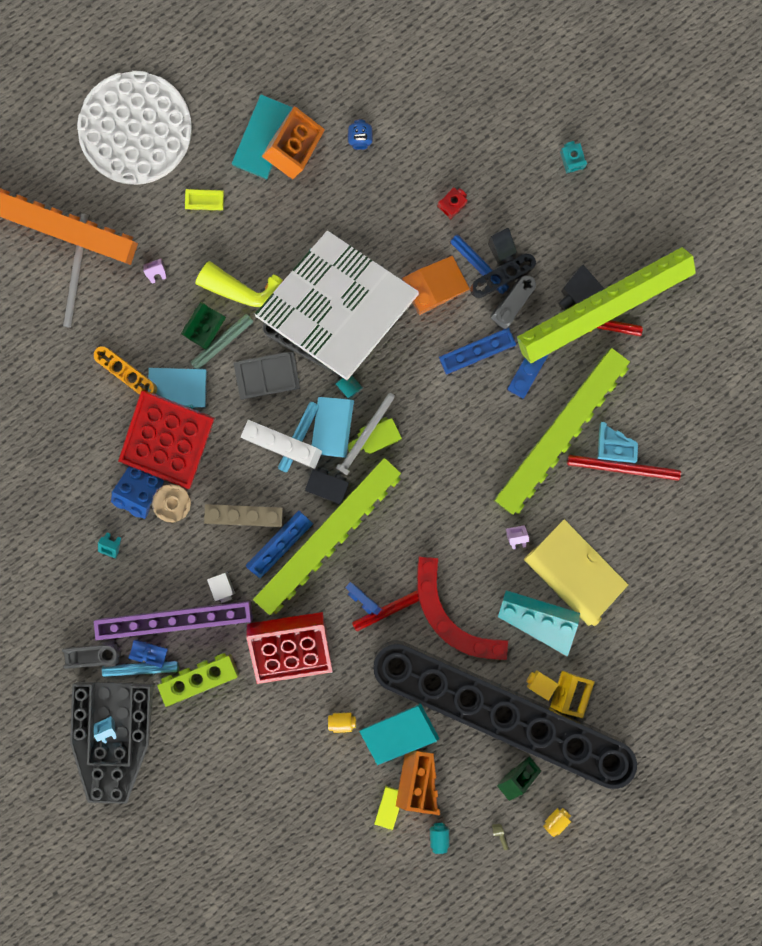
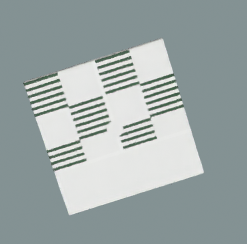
[255,231,419,380]

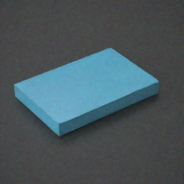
[148,368,207,408]
[312,397,354,458]

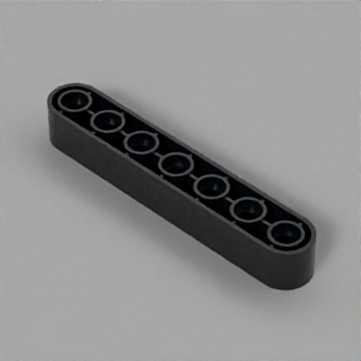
[373,640,637,789]

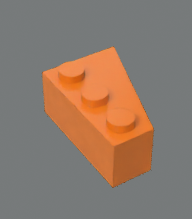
[396,750,440,815]

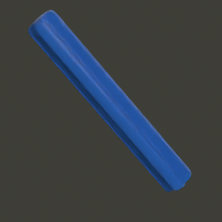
[451,235,509,294]

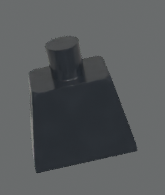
[558,265,605,311]

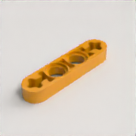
[94,346,157,395]

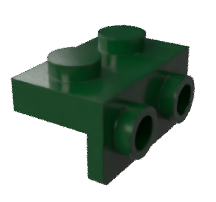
[181,302,226,350]

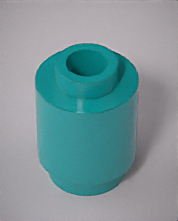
[430,823,450,854]

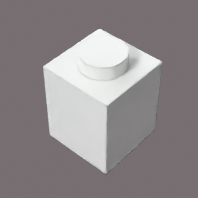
[207,572,235,603]

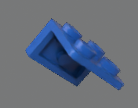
[111,466,164,519]

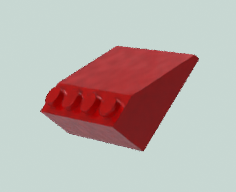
[246,612,333,684]

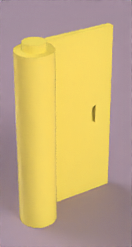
[524,519,628,626]

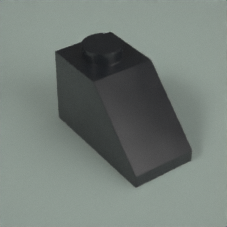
[488,228,517,264]

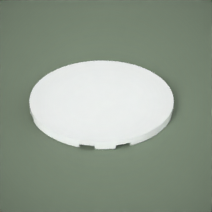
[77,71,192,185]

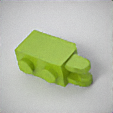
[347,417,402,454]

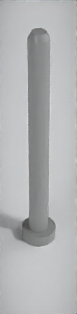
[336,393,395,475]

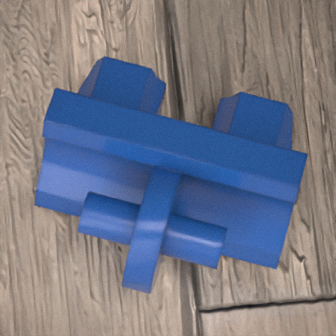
[128,639,168,668]

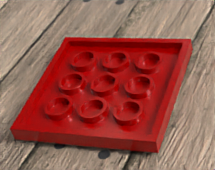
[118,390,215,489]

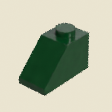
[497,756,541,801]

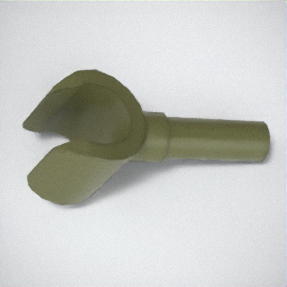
[492,824,509,850]

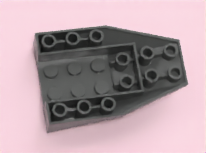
[70,681,154,804]

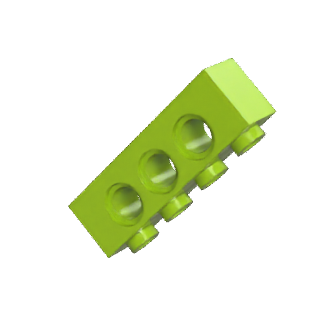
[157,653,239,707]

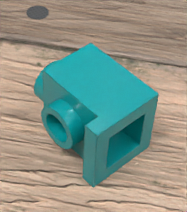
[560,141,587,173]

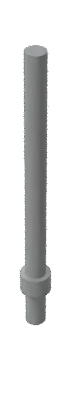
[63,214,89,328]

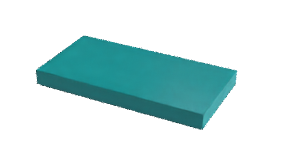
[232,95,293,179]
[359,704,440,765]

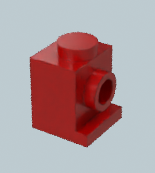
[437,187,468,219]

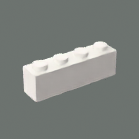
[241,420,322,469]

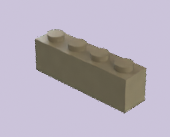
[204,504,284,527]

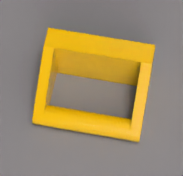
[550,671,595,718]

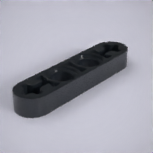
[470,253,536,298]

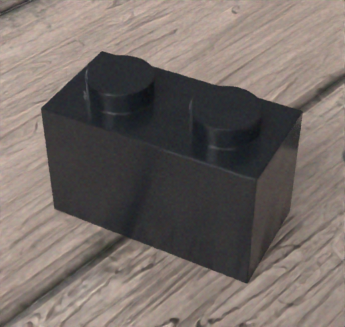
[305,467,349,504]

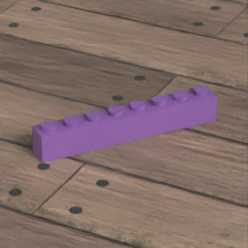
[94,601,253,640]

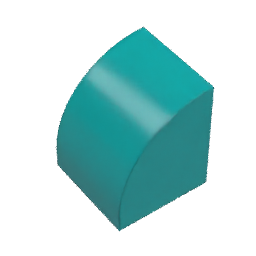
[336,375,363,400]

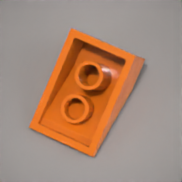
[262,106,325,180]
[402,256,470,315]

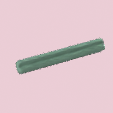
[191,314,253,369]

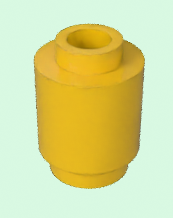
[328,713,356,733]
[543,808,572,837]

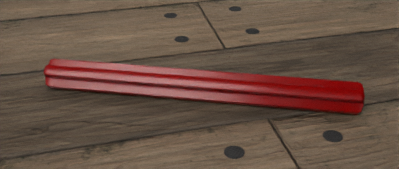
[567,455,681,480]

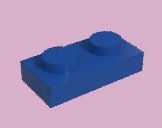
[345,582,382,615]

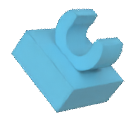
[94,716,116,743]

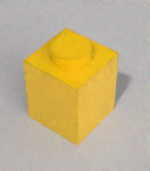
[526,670,559,701]

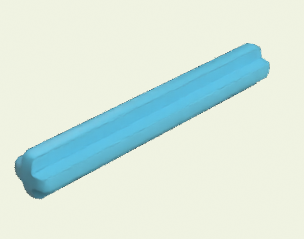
[278,402,319,472]
[102,661,178,677]

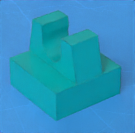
[98,532,121,559]

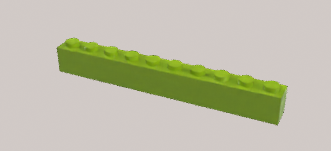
[517,247,696,363]
[494,348,630,515]
[253,458,401,615]

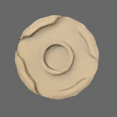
[152,484,191,523]

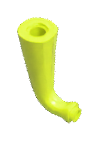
[195,261,283,307]

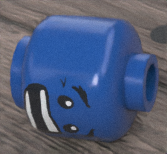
[348,119,373,150]

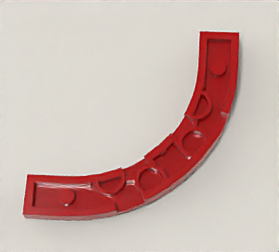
[417,557,508,660]

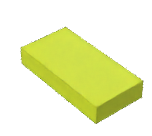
[185,189,224,210]
[374,786,399,830]

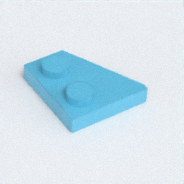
[597,422,638,463]

